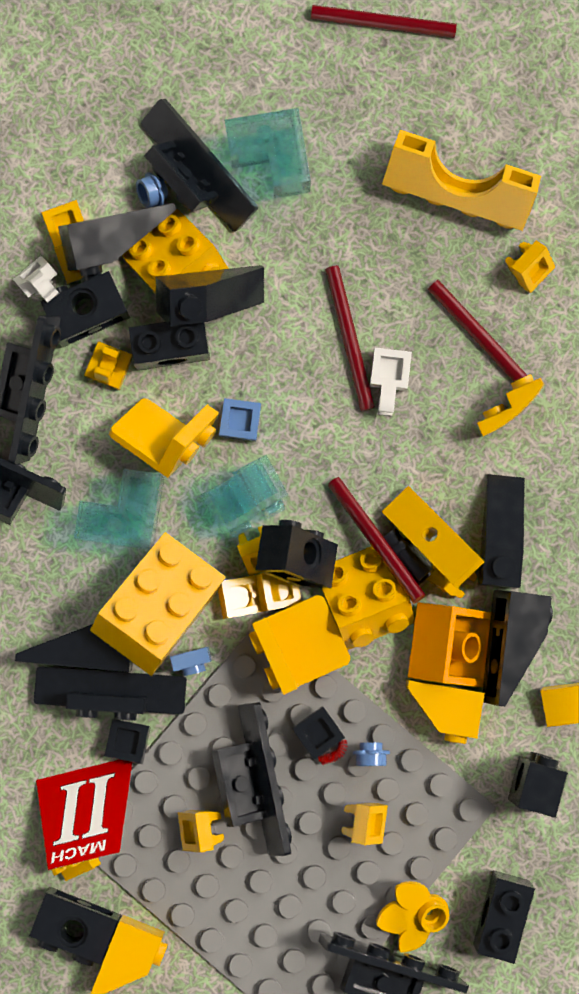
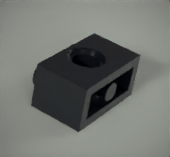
[40,271,130,347]
[128,322,211,371]
[255,520,338,588]
[508,751,568,818]
[473,870,535,964]
[29,887,121,966]

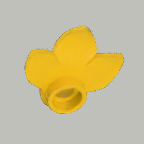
[375,881,449,953]

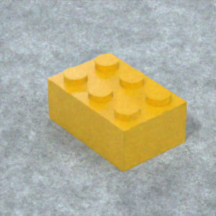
[90,532,226,676]

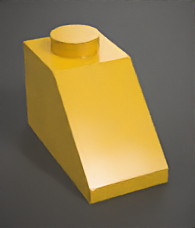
[405,679,484,744]
[90,915,168,994]

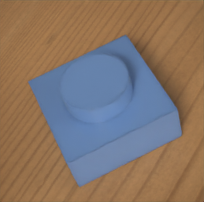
[219,398,261,442]
[170,647,212,676]

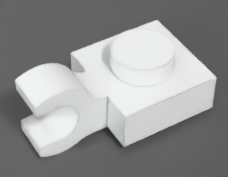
[13,256,59,303]
[370,347,412,416]

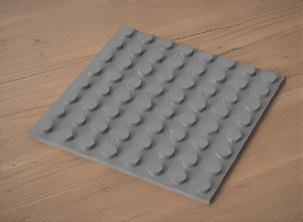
[98,612,496,994]

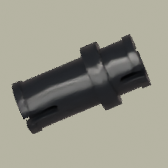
[384,529,434,585]

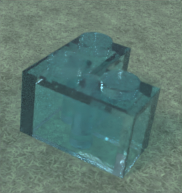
[224,108,311,198]
[201,455,289,538]
[74,468,165,551]

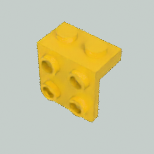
[122,209,229,295]
[109,398,219,478]
[322,546,415,650]
[249,595,350,695]

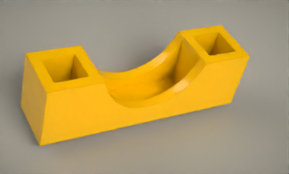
[382,130,541,231]

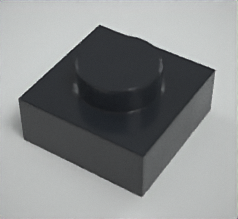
[292,706,345,760]
[104,719,151,764]

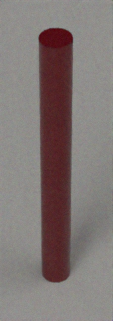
[311,5,457,39]
[325,265,375,412]
[428,279,528,382]
[328,477,426,604]

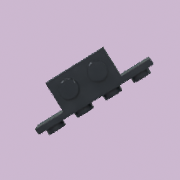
[141,98,258,232]
[0,315,61,464]
[0,458,66,525]
[34,666,187,721]
[212,702,292,856]
[318,931,469,994]

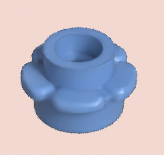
[136,172,168,208]
[353,742,390,766]

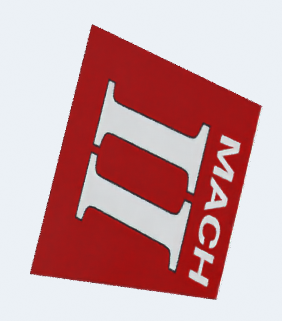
[36,760,133,870]

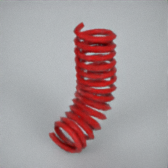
[318,740,348,766]

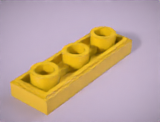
[382,486,484,588]

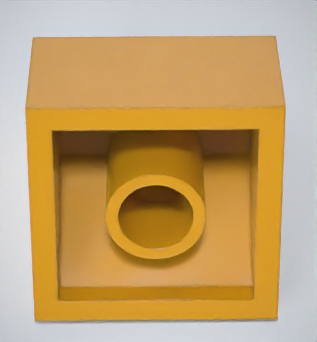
[408,602,491,687]

